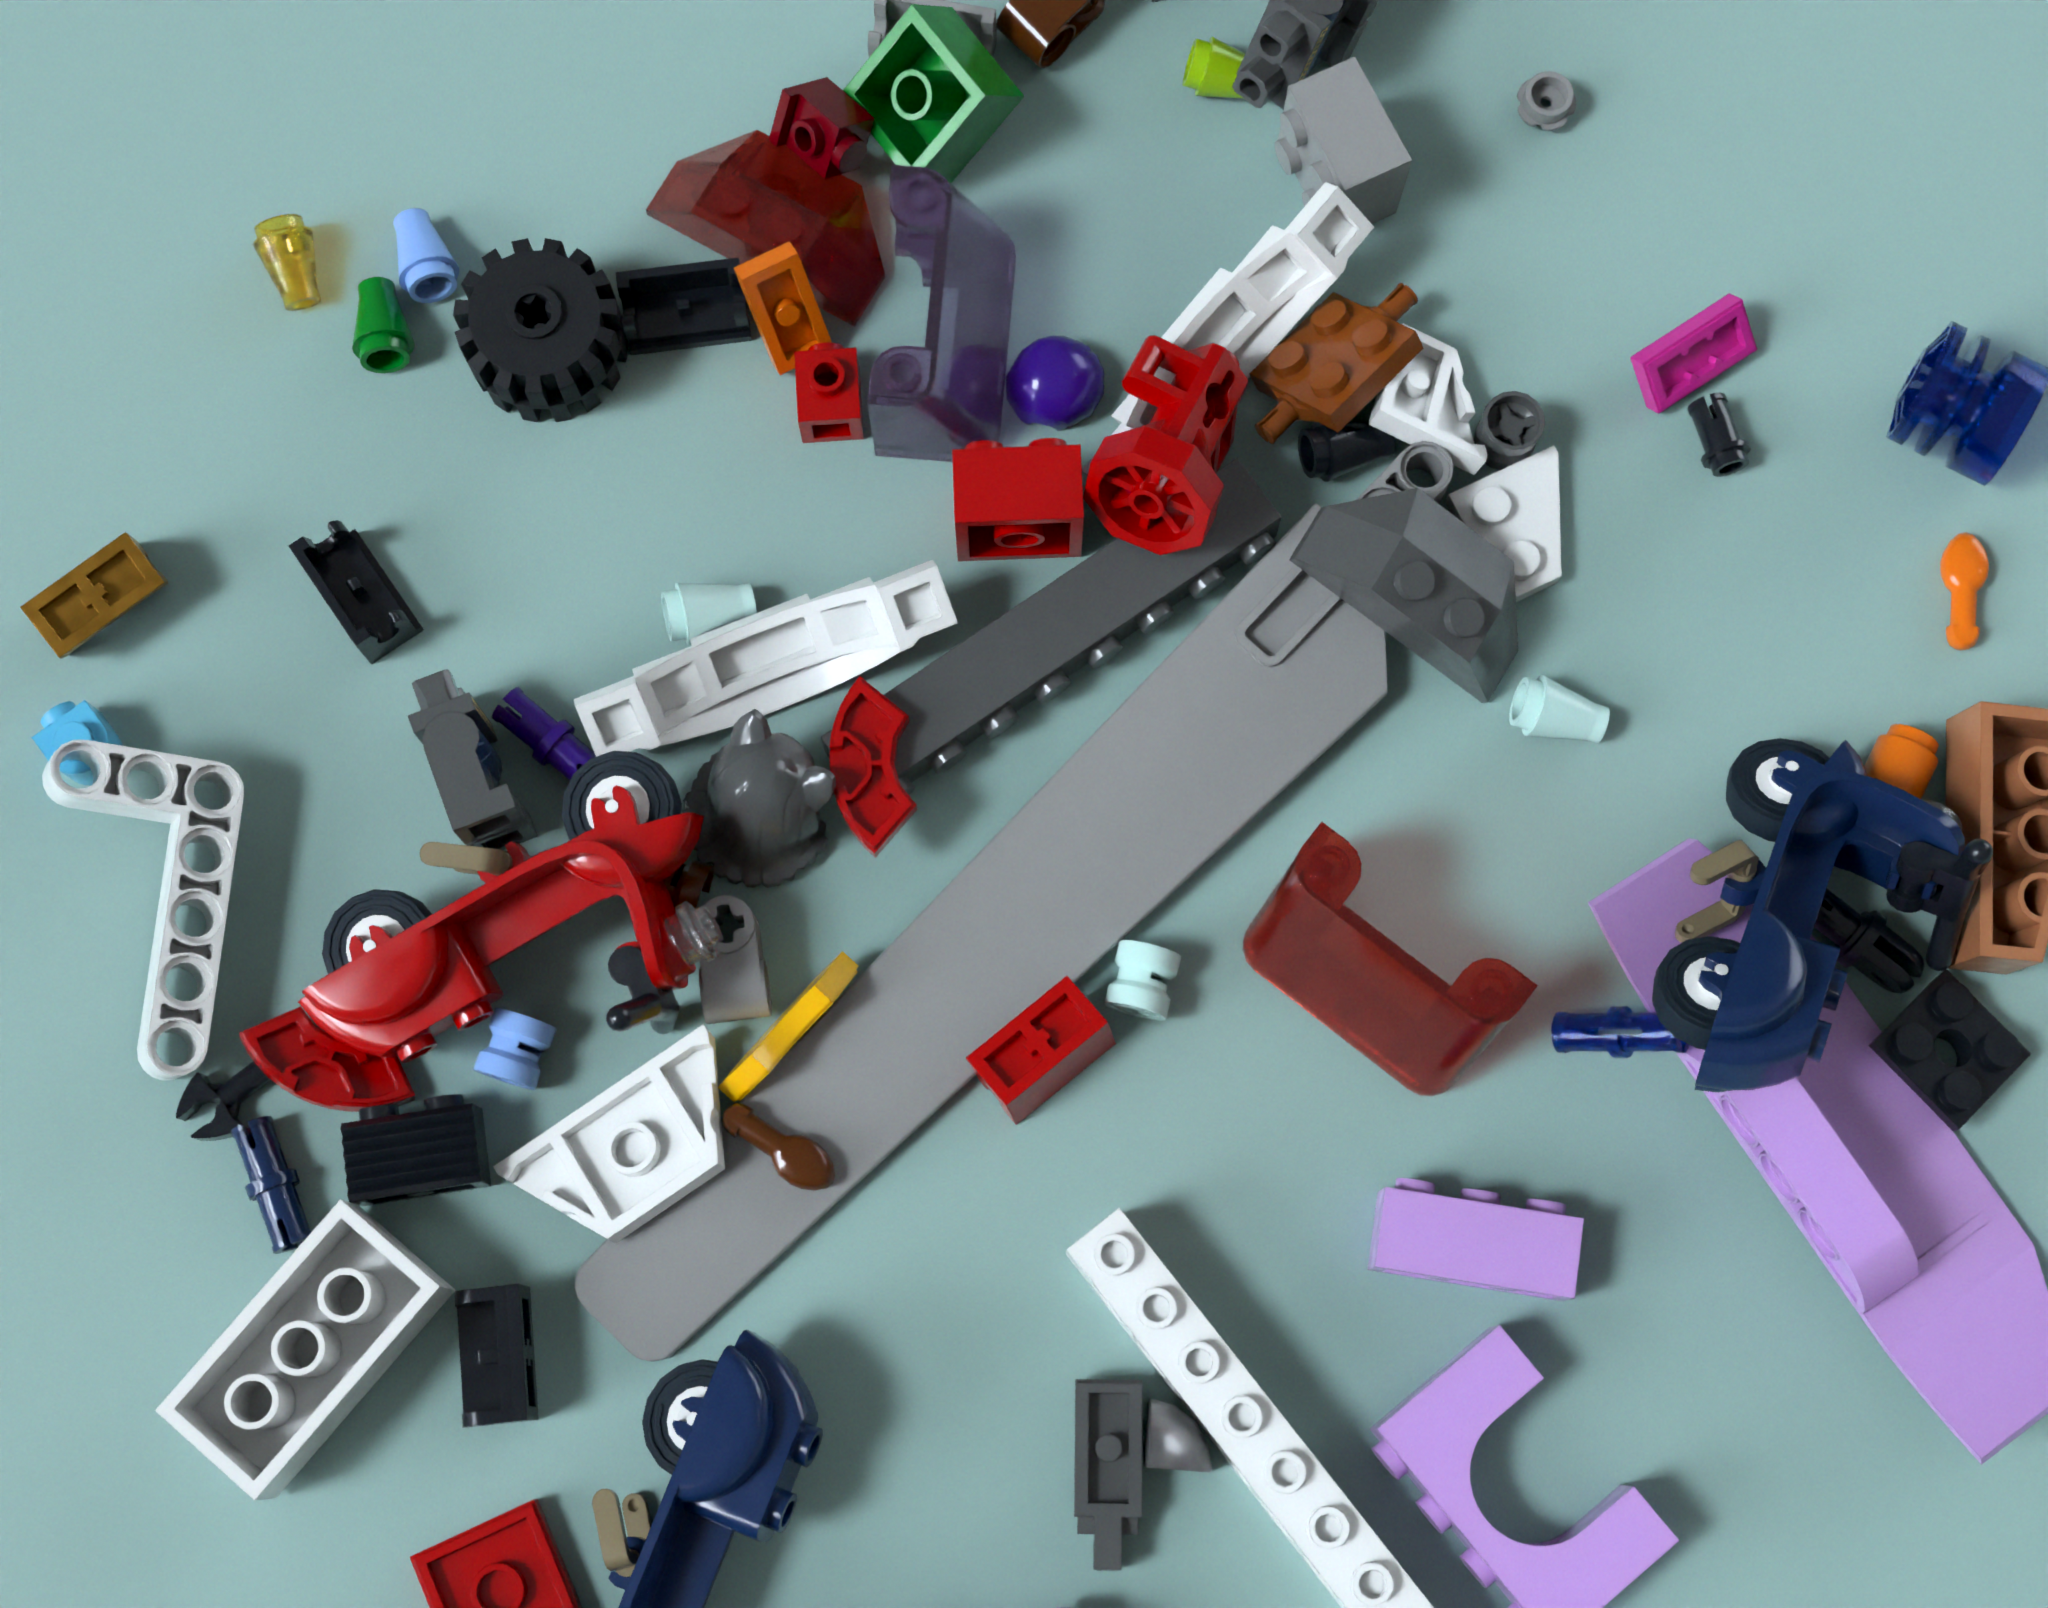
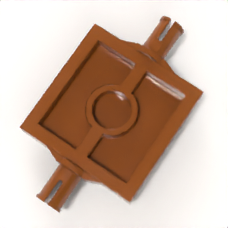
[1249,283,1424,444]

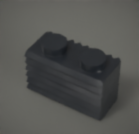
[340,1094,491,1206]

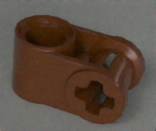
[996,0,1105,68]

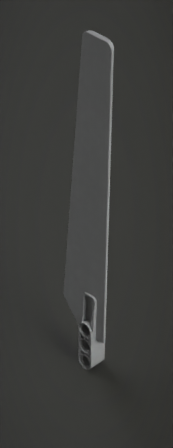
[575,441,1454,1362]

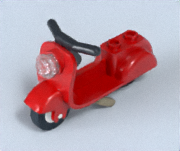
[298,751,723,1063]

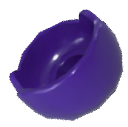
[1006,336,1104,431]

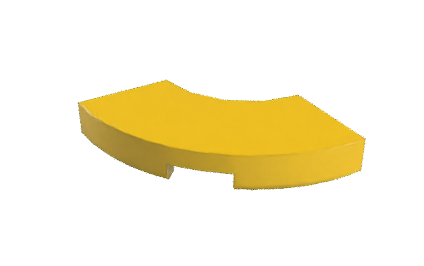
[718,951,859,1102]

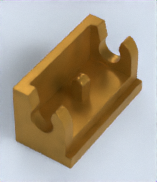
[20,532,168,659]

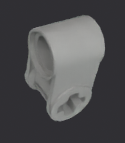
[696,895,772,1024]

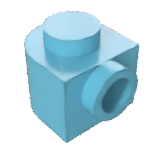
[31,700,123,786]

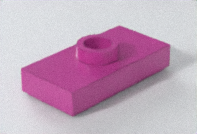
[1630,293,1757,414]

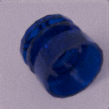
[1886,321,2048,486]

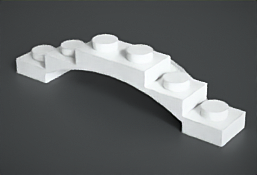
[1082,182,1374,476]
[574,560,958,756]

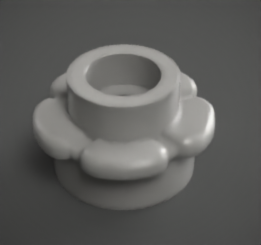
[1517,71,1576,131]

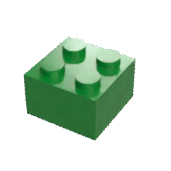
[843,4,1025,184]

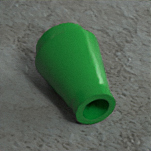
[352,277,415,373]

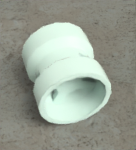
[1104,940,1181,1021]

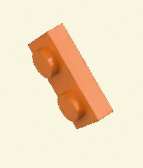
[734,241,832,375]

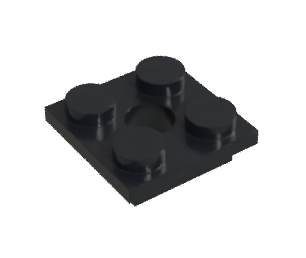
[1868,969,2031,1132]

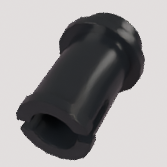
[1687,392,1751,477]

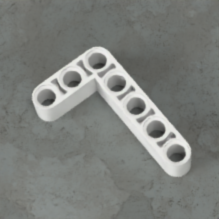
[42,740,244,1081]

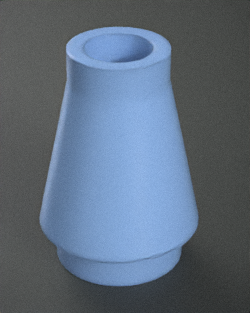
[393,208,459,303]

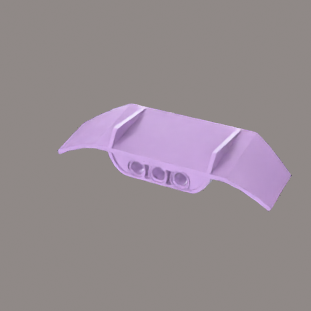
[1588,838,2048,1465]

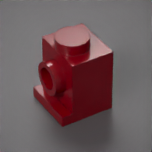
[769,77,875,179]

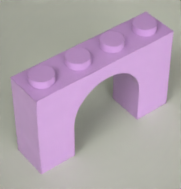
[1370,1325,1679,1608]

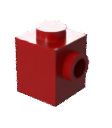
[794,342,864,443]

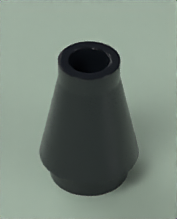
[1298,422,1395,482]

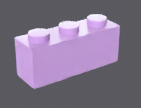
[1367,1178,1584,1301]

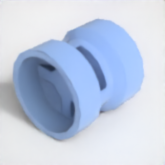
[473,1008,557,1090]

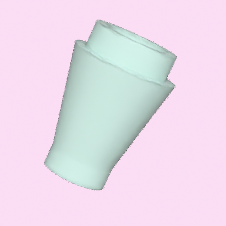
[661,583,757,645]
[1509,675,1610,743]

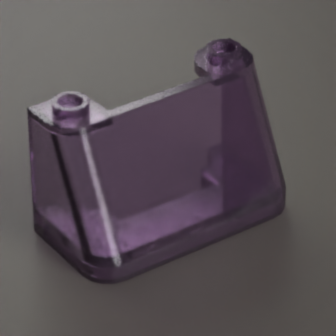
[867,165,1016,462]

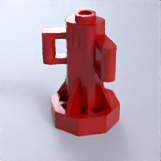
[1083,335,1248,555]

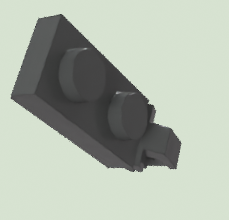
[1074,1379,1143,1571]

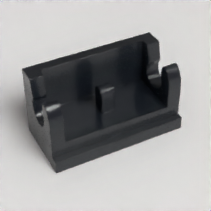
[615,257,752,355]
[289,520,424,664]
[455,1283,539,1428]

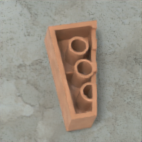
[1946,701,2048,975]

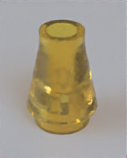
[252,214,321,311]

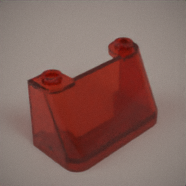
[1242,822,1538,1096]

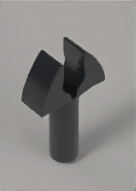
[176,1061,271,1141]

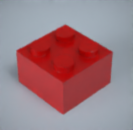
[952,438,1084,562]

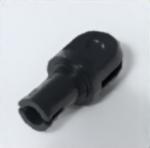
[1814,888,1925,994]

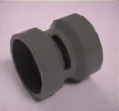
[1473,391,1545,470]

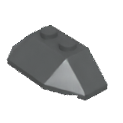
[1289,488,1518,703]

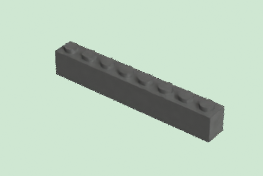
[821,458,1281,795]

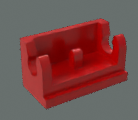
[966,976,1116,1125]

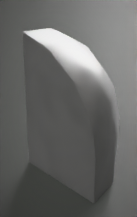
[1144,1398,1212,1472]

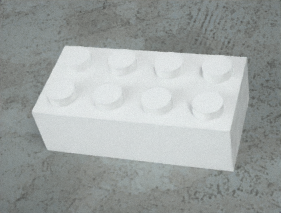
[155,1199,456,1500]

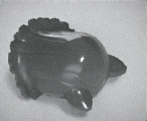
[682,709,836,888]

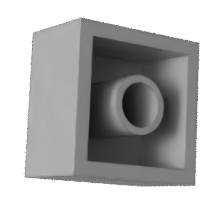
[1275,56,1412,224]

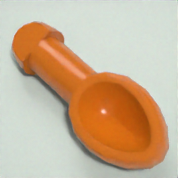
[1940,532,1989,651]

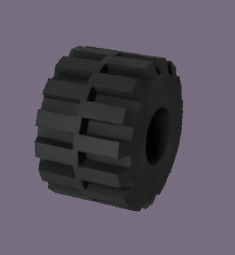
[453,238,628,423]

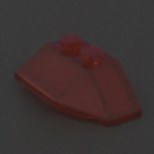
[646,130,885,327]

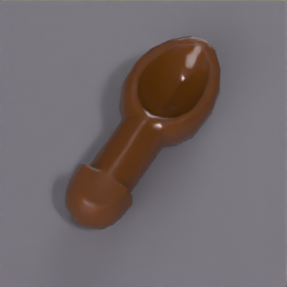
[722,1103,835,1191]

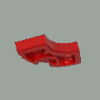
[829,676,917,858]
[239,1007,415,1112]

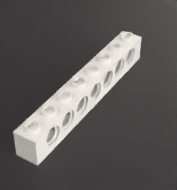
[1066,1208,1434,1608]

